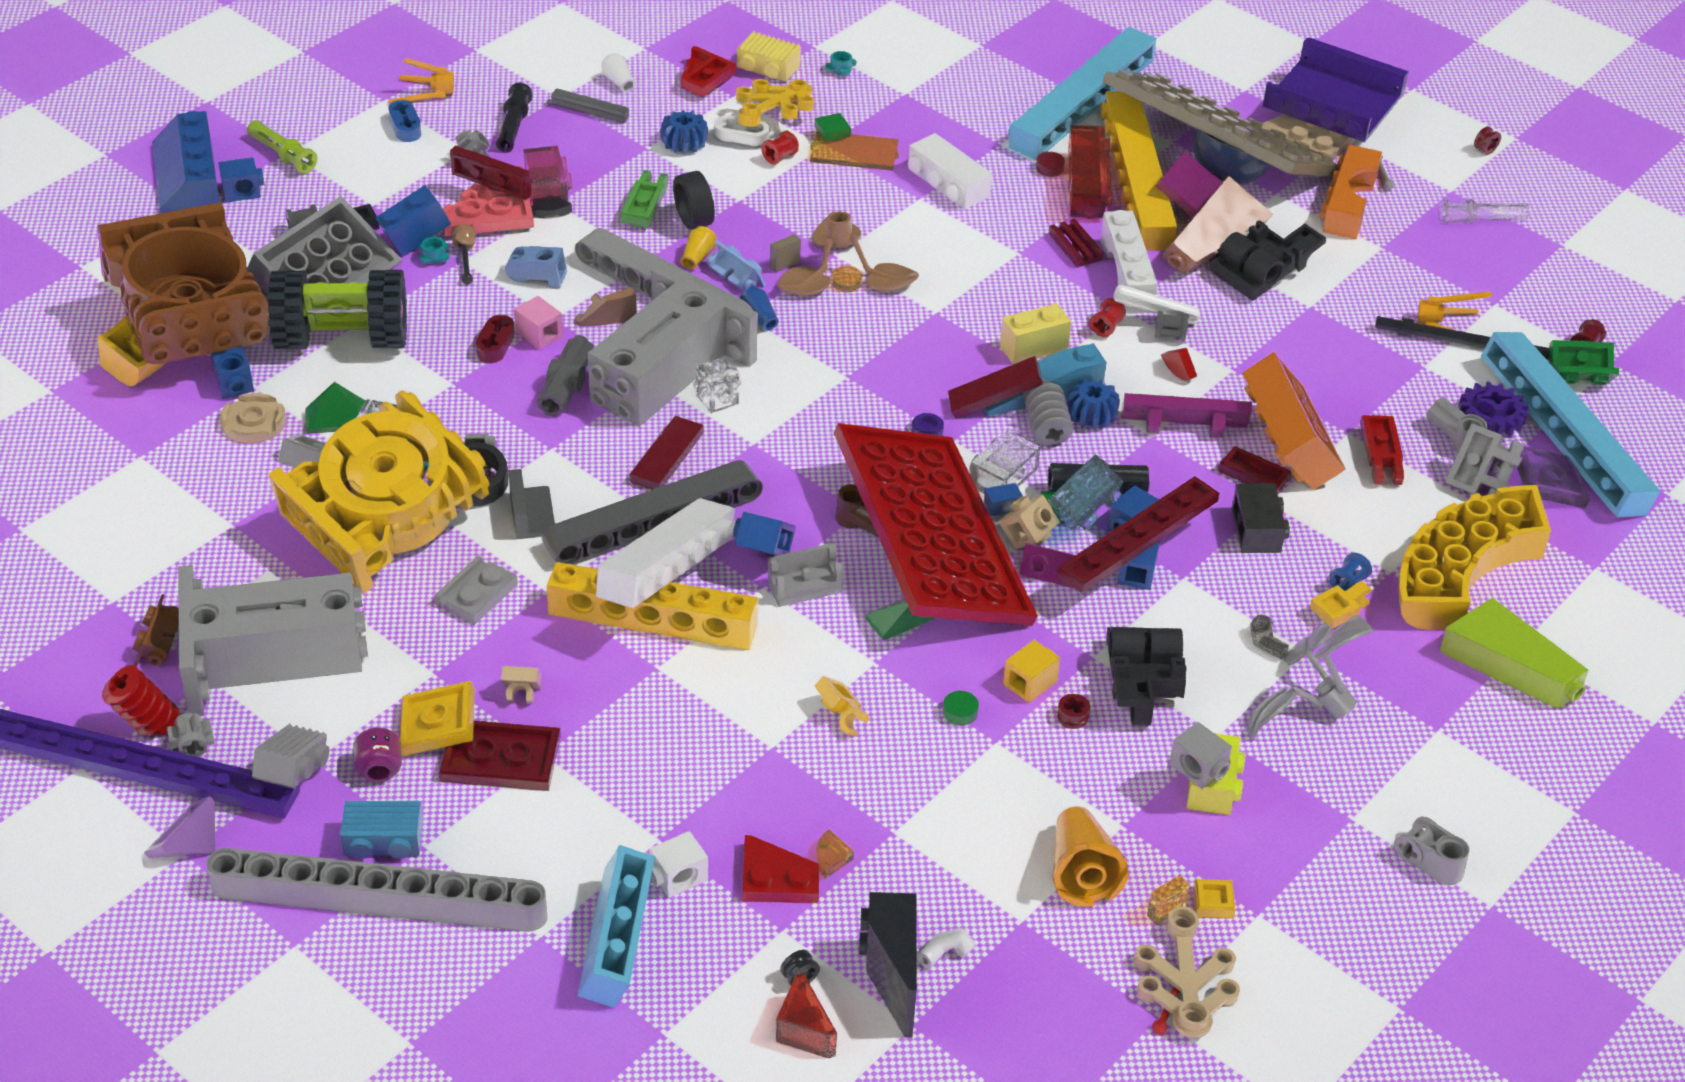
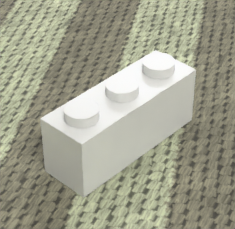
[908,133,993,209]

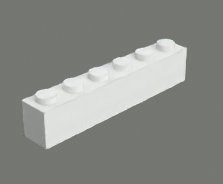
[596,498,735,608]

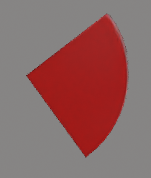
[1161,347,1197,380]

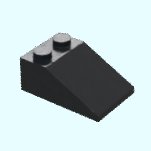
[859,892,917,1038]

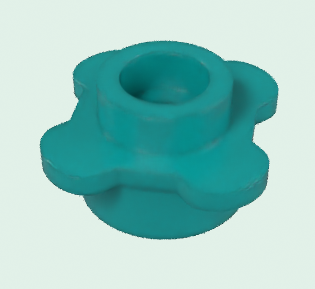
[825,51,857,75]
[418,237,450,264]

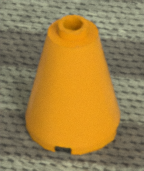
[1052,806,1129,907]

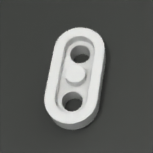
[714,115,769,147]

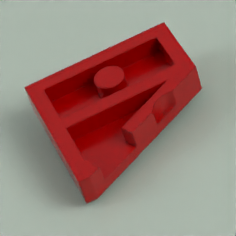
[681,45,736,97]
[742,835,819,903]

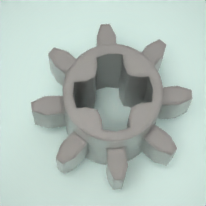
[455,130,490,157]
[167,713,215,757]

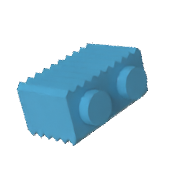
[340,801,423,859]

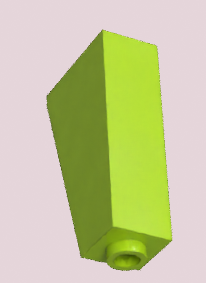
[1440,597,1589,709]

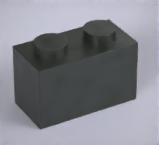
[1231,483,1290,553]

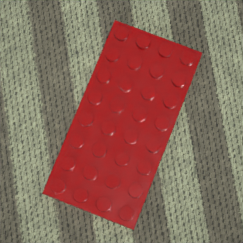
[833,423,1038,626]

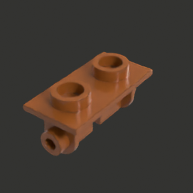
[132,594,179,666]

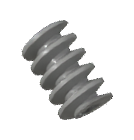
[1023,379,1074,446]

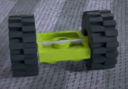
[268,270,407,350]

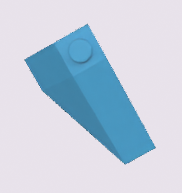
[983,343,1107,416]

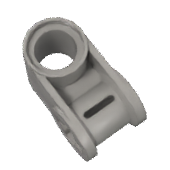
[1394,816,1470,885]

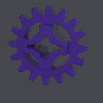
[1458,381,1529,437]

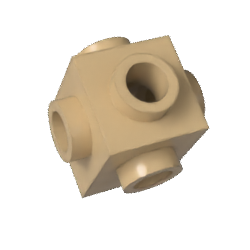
[999,494,1060,549]

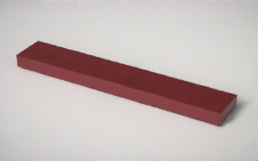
[1057,476,1220,593]

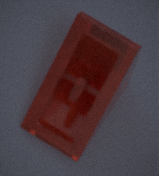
[776,972,837,1059]

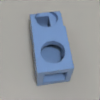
[505,246,568,288]

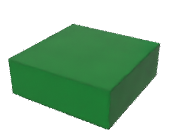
[814,113,851,142]

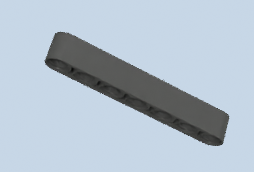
[542,460,763,565]

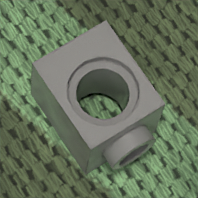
[1169,721,1232,789]

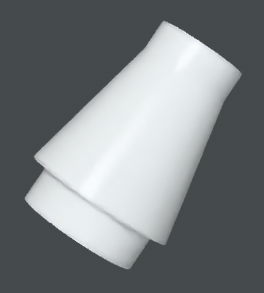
[601,53,636,93]

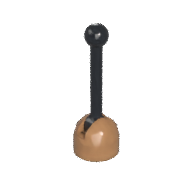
[451,224,476,285]

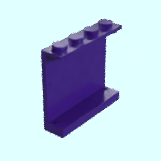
[1262,37,1409,143]

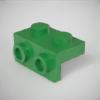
[1549,340,1619,385]

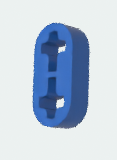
[388,100,422,142]

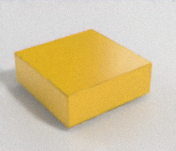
[1193,879,1236,919]

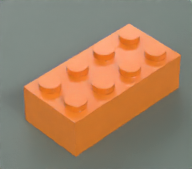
[1242,352,1346,490]

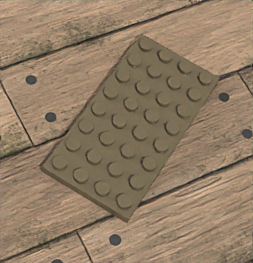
[1102,69,1337,176]

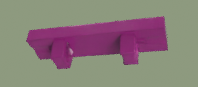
[1121,393,1252,438]

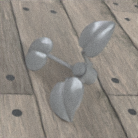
[1248,615,1374,740]

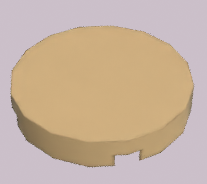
[220,393,286,444]

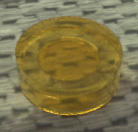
[832,265,862,293]

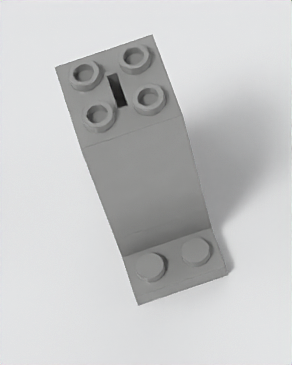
[588,264,758,427]
[178,565,368,717]

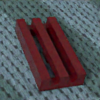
[1049,219,1104,267]
[1218,446,1292,494]

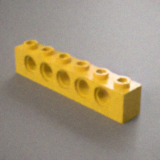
[546,562,758,650]

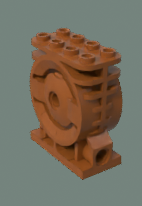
[97,202,269,364]

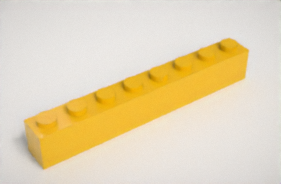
[1100,91,1177,251]

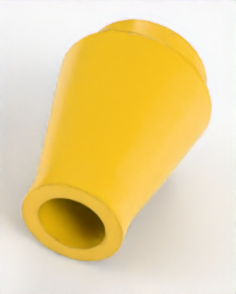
[680,226,717,270]

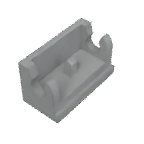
[768,543,843,607]

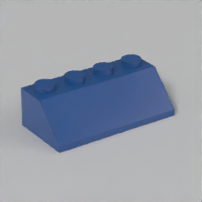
[152,111,220,213]

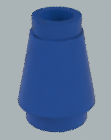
[739,286,779,331]

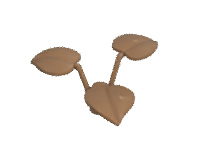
[777,211,919,296]

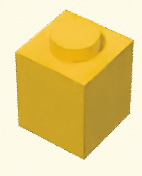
[1003,640,1060,703]

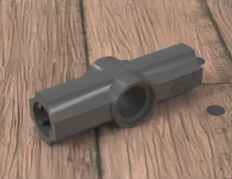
[537,335,594,417]

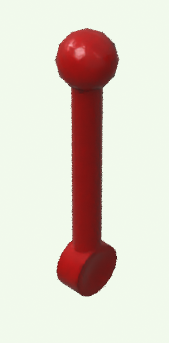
[1152,970,1180,1035]

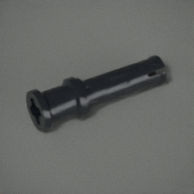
[496,82,533,152]

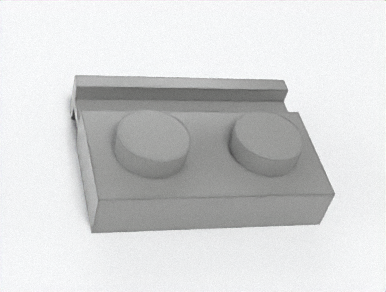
[435,555,518,625]

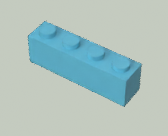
[577,845,655,1008]

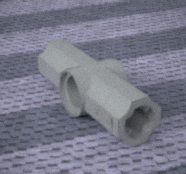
[1426,397,1508,475]

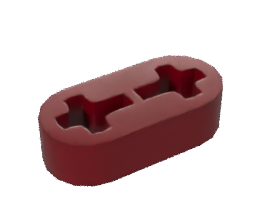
[476,314,515,363]

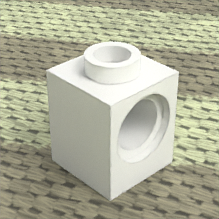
[649,831,708,898]

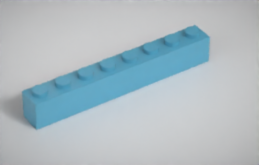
[1008,27,1157,160]
[1481,332,1661,517]

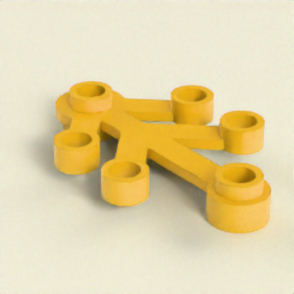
[735,79,815,127]

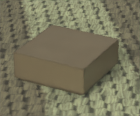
[770,234,801,273]

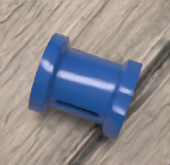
[1329,552,1372,591]

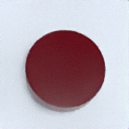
[1036,151,1065,177]

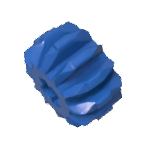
[660,109,708,154]
[1066,377,1120,429]

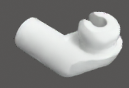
[917,928,975,968]

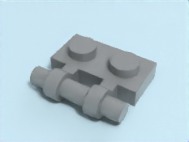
[1445,423,1525,495]

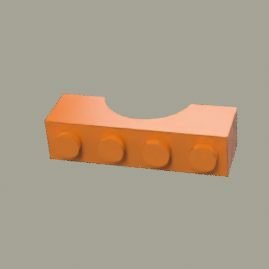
[1320,144,1382,240]

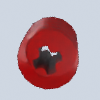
[102,665,179,737]

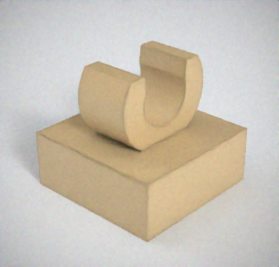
[501,666,542,704]

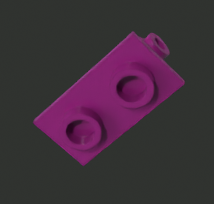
[1019,543,1075,589]

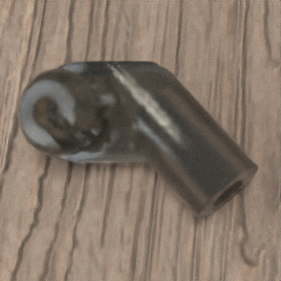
[1250,614,1289,660]

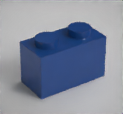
[375,185,451,257]
[733,511,796,555]

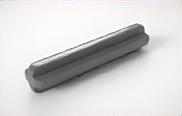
[551,88,629,123]

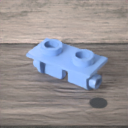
[707,240,766,292]

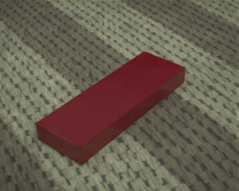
[450,145,532,200]
[948,356,1043,419]
[630,416,704,490]

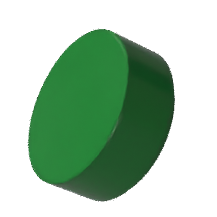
[943,690,979,725]

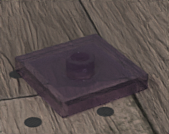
[1517,446,1590,508]

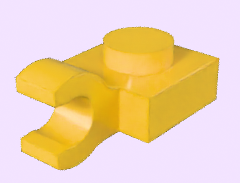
[1310,581,1372,629]
[814,676,870,737]

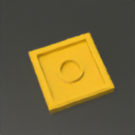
[400,681,475,756]

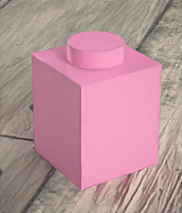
[514,296,563,350]

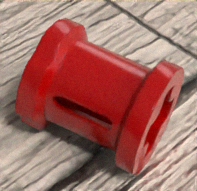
[761,130,799,165]
[1089,298,1126,337]

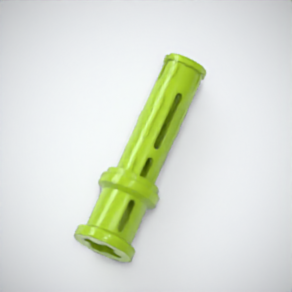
[247,120,318,174]

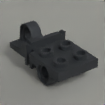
[1210,220,1326,301]
[1106,627,1187,726]

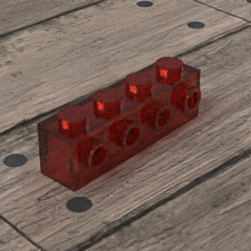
[1068,125,1112,219]

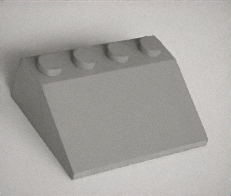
[247,196,403,295]

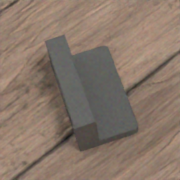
[508,469,555,540]

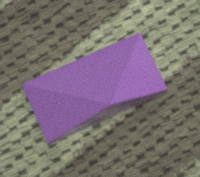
[144,796,215,858]

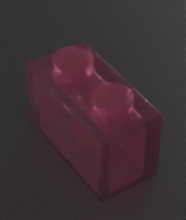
[523,145,572,205]

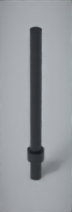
[1375,316,1549,360]

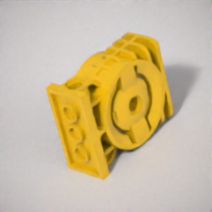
[268,390,490,594]

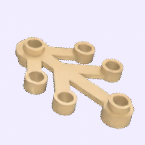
[1134,906,1240,1038]

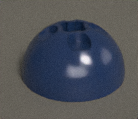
[1193,128,1272,185]

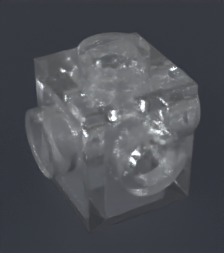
[693,357,742,414]

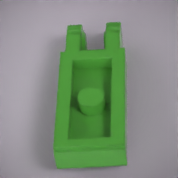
[620,170,669,228]

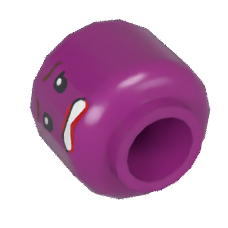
[353,727,402,783]

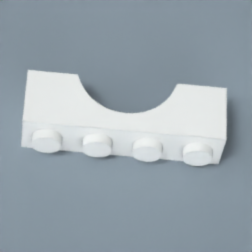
[1100,210,1158,314]

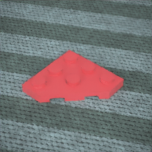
[442,166,534,237]

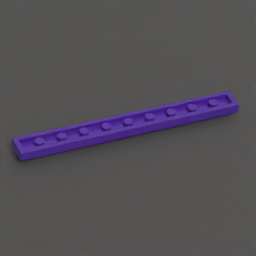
[0,709,300,819]

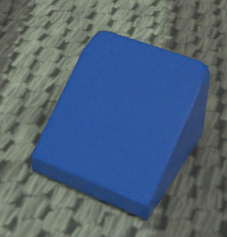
[984,483,1023,517]

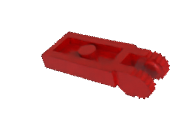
[1360,415,1404,485]

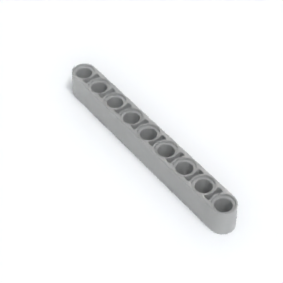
[206,848,548,932]

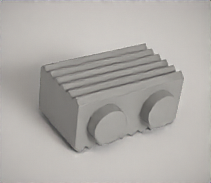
[252,723,330,789]

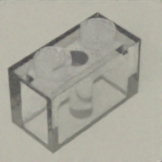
[969,429,1041,494]

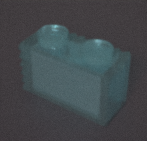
[1047,454,1124,533]

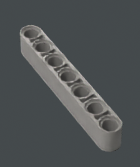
[574,228,752,310]

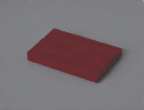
[439,720,561,791]

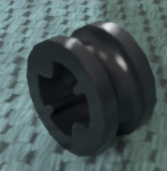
[780,949,820,989]

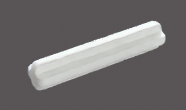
[1113,284,1201,325]

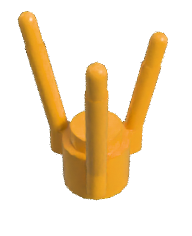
[388,58,454,104]
[1417,291,1492,330]

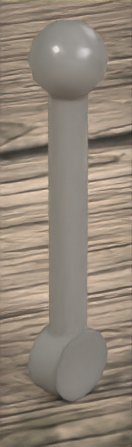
[1379,155,1394,190]

